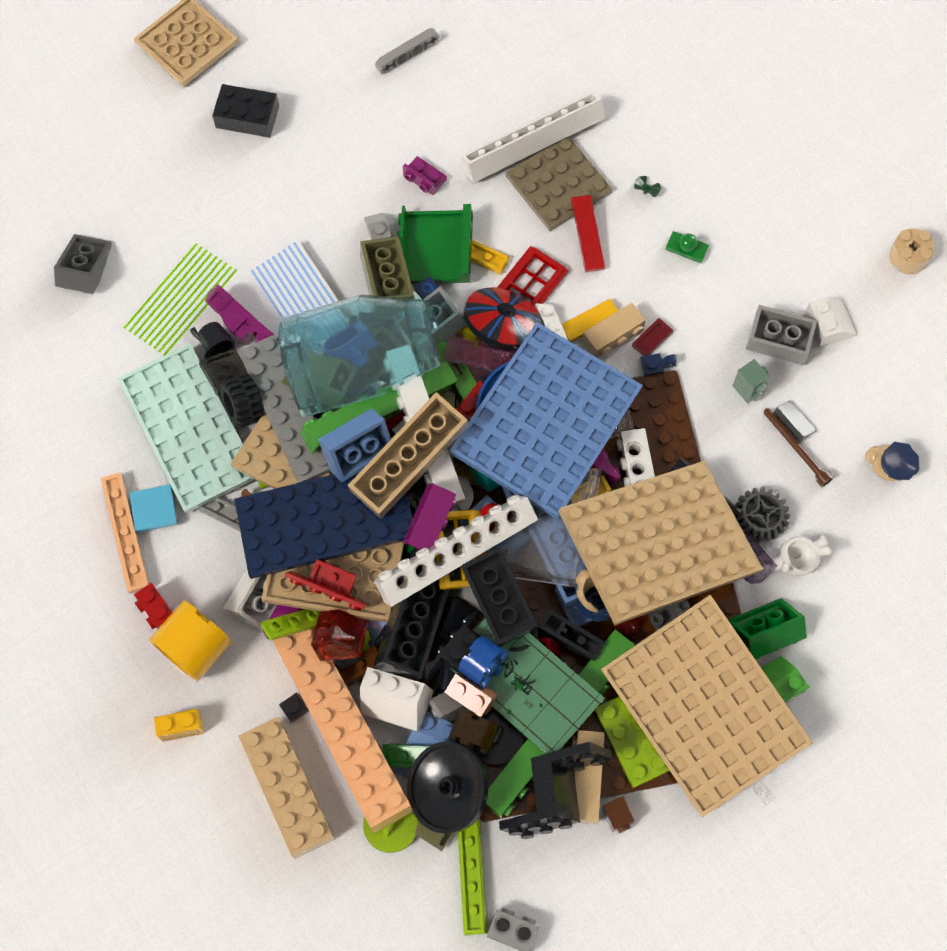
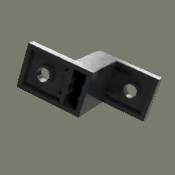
[499,742,612,839]

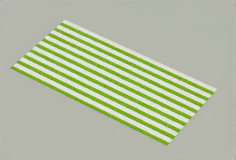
[121,241,237,356]

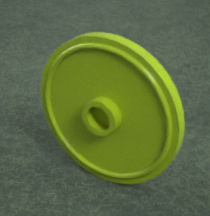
[363,812,418,853]

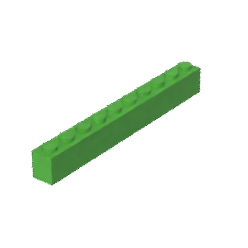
[485,630,635,819]

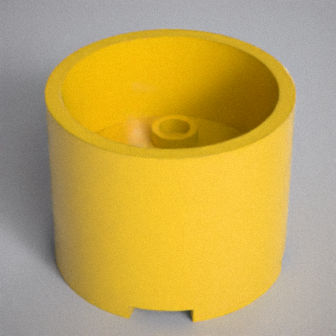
[148,600,232,682]

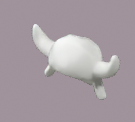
[761,536,832,576]

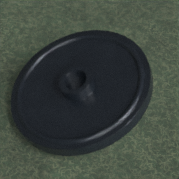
[473,710,524,765]

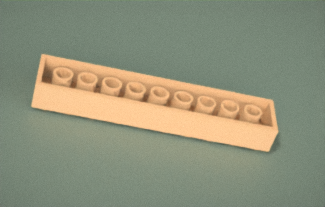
[273,628,413,834]

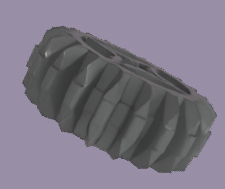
[735,487,790,543]

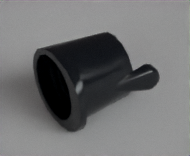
[190,322,236,362]

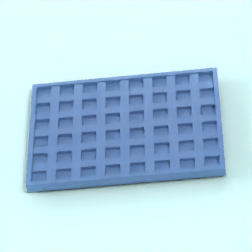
[449,322,643,520]

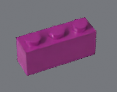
[402,483,456,550]

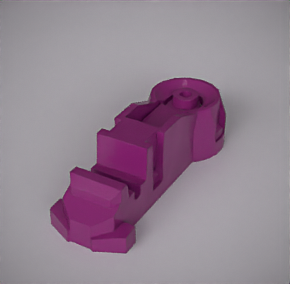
[205,284,281,345]

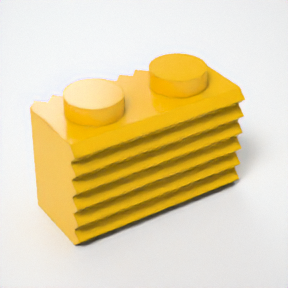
[154,709,204,742]

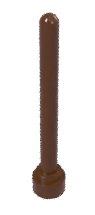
[764,408,834,488]

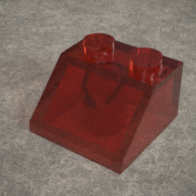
[311,609,368,661]

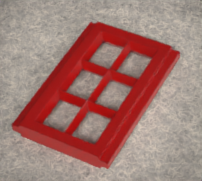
[497,246,569,306]

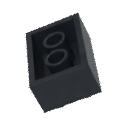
[212,84,279,138]

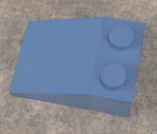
[394,711,454,779]

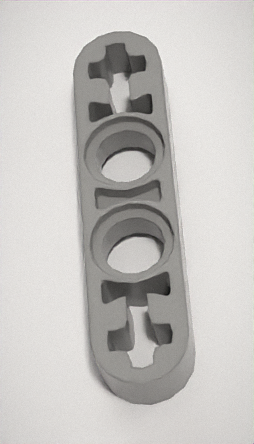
[375,28,440,74]

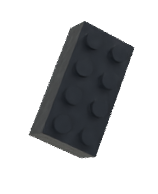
[461,547,539,647]

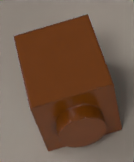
[602,796,634,834]

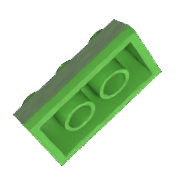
[761,655,809,704]

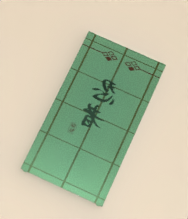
[449,618,605,754]

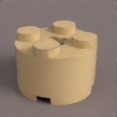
[889,228,934,274]

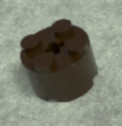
[448,709,500,755]

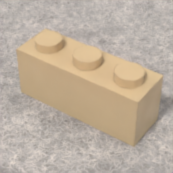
[582,302,646,358]

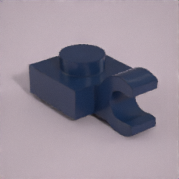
[640,353,677,376]

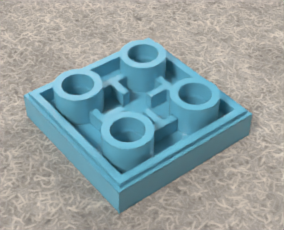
[130,485,178,533]

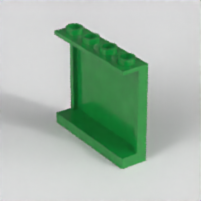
[397,204,473,284]

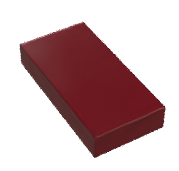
[632,318,674,356]

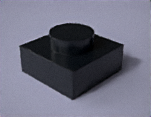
[279,692,309,723]

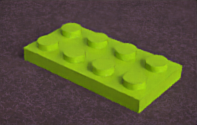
[594,697,670,789]

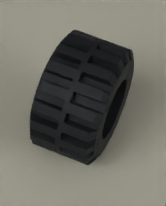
[220,373,264,429]

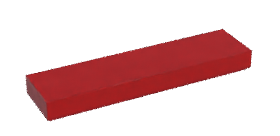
[571,195,605,272]

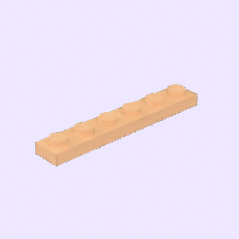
[101,472,149,594]

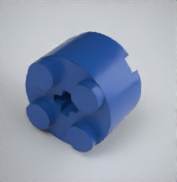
[458,636,509,689]

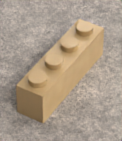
[572,730,604,825]

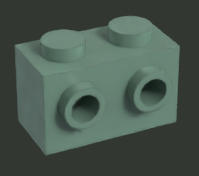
[732,359,770,404]

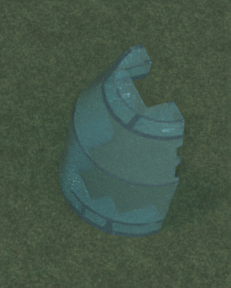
[279,294,440,418]

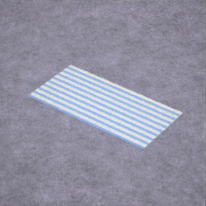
[251,240,348,354]

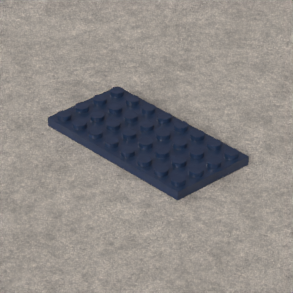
[234,472,413,579]

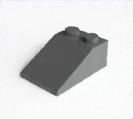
[54,234,112,294]

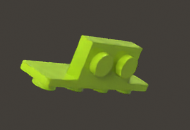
[261,609,343,640]

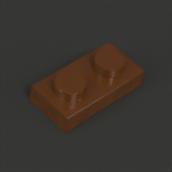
[340,646,380,686]

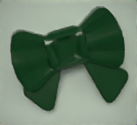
[634,176,661,197]

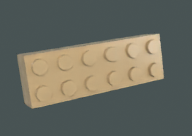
[347,392,468,519]
[239,717,335,859]

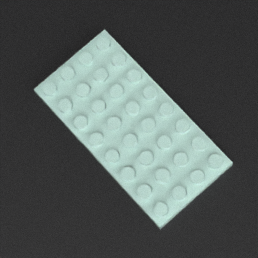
[118,343,255,514]

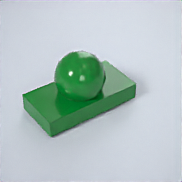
[665,231,709,263]

